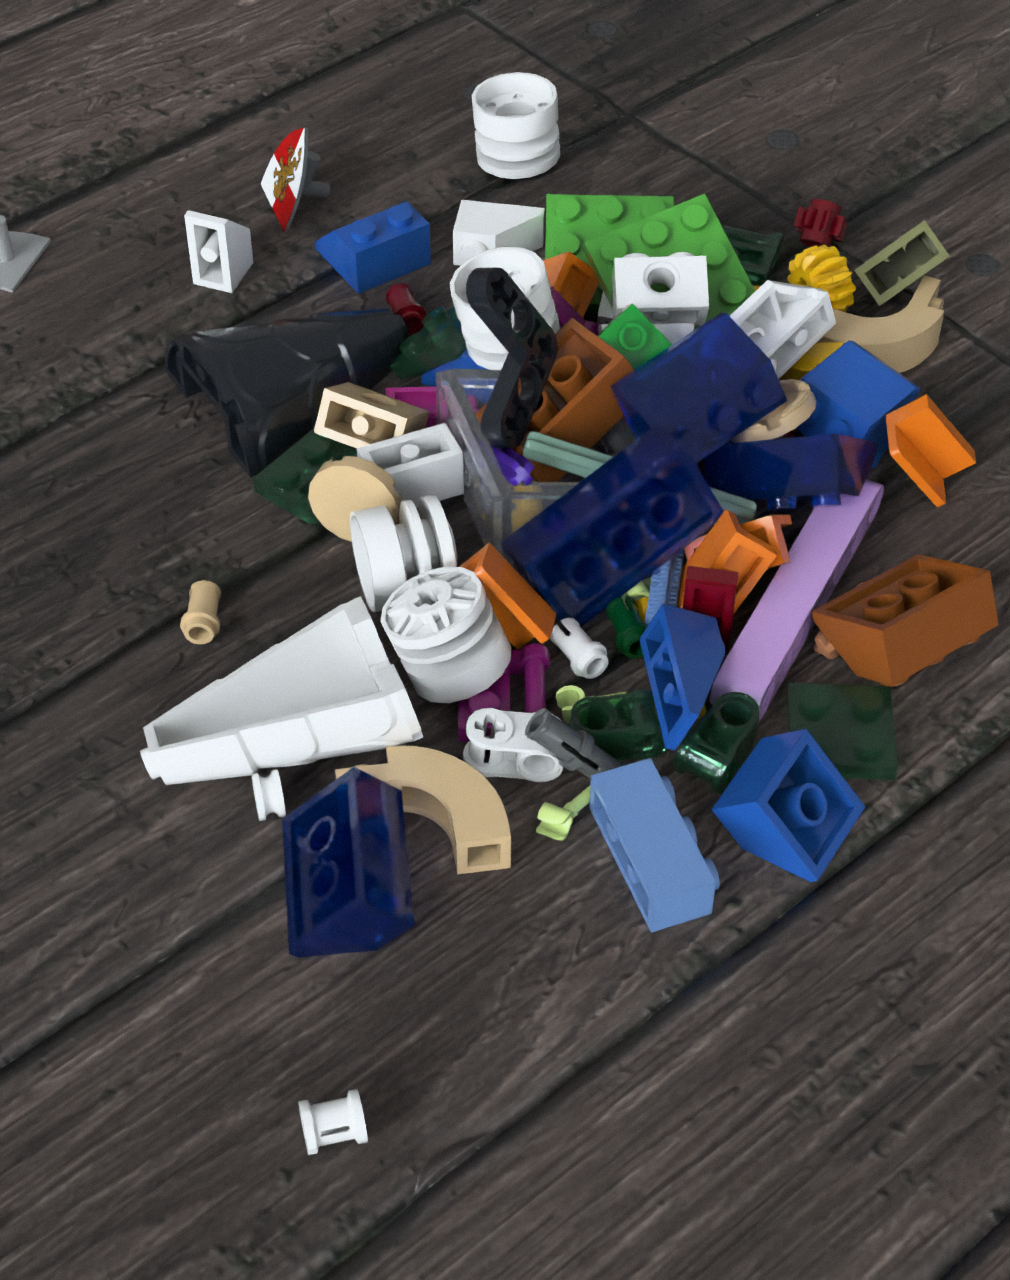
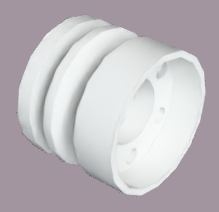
[472,72,560,179]
[450,247,560,371]
[350,495,457,612]
[380,566,511,703]

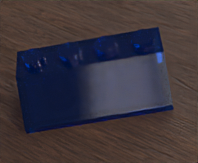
[500,424,724,634]

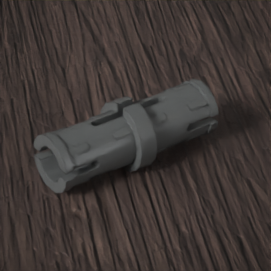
[525,708,625,779]

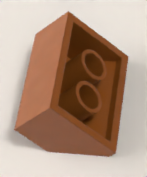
[473,318,649,490]
[811,554,999,687]

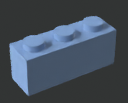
[589,758,720,933]

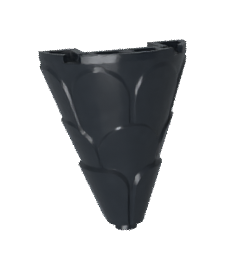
[165,309,408,478]

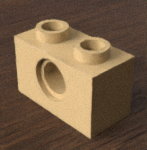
[314,382,429,448]

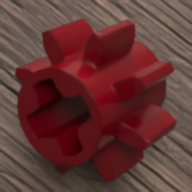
[793,199,848,247]

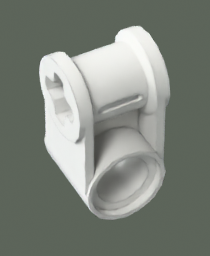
[463,708,563,782]

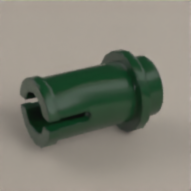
[606,596,648,659]

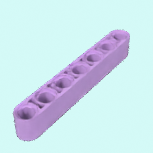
[709,470,884,722]

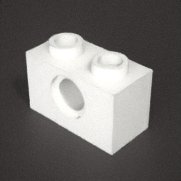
[612,252,709,326]

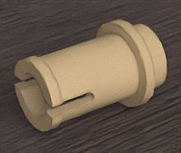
[180,580,221,644]

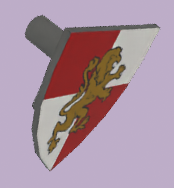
[261,127,330,233]

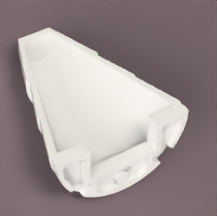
[140,596,423,785]

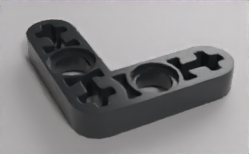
[466,267,558,448]

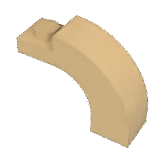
[817,275,944,373]
[335,745,511,875]

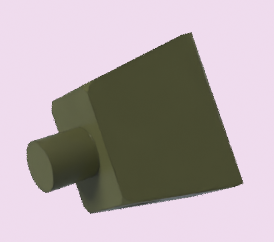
[854,220,950,306]

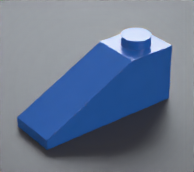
[639,603,725,751]

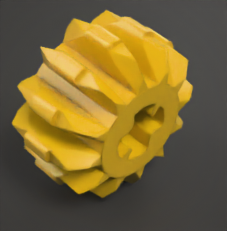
[787,245,856,312]

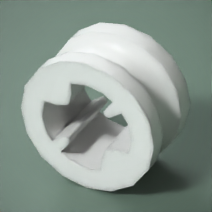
[251,769,286,821]

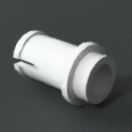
[550,618,608,679]

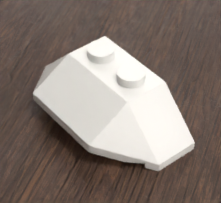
[695,280,836,443]

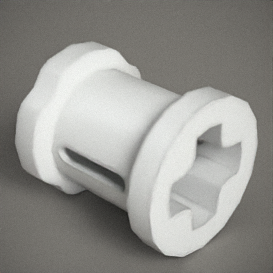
[298,1089,368,1155]

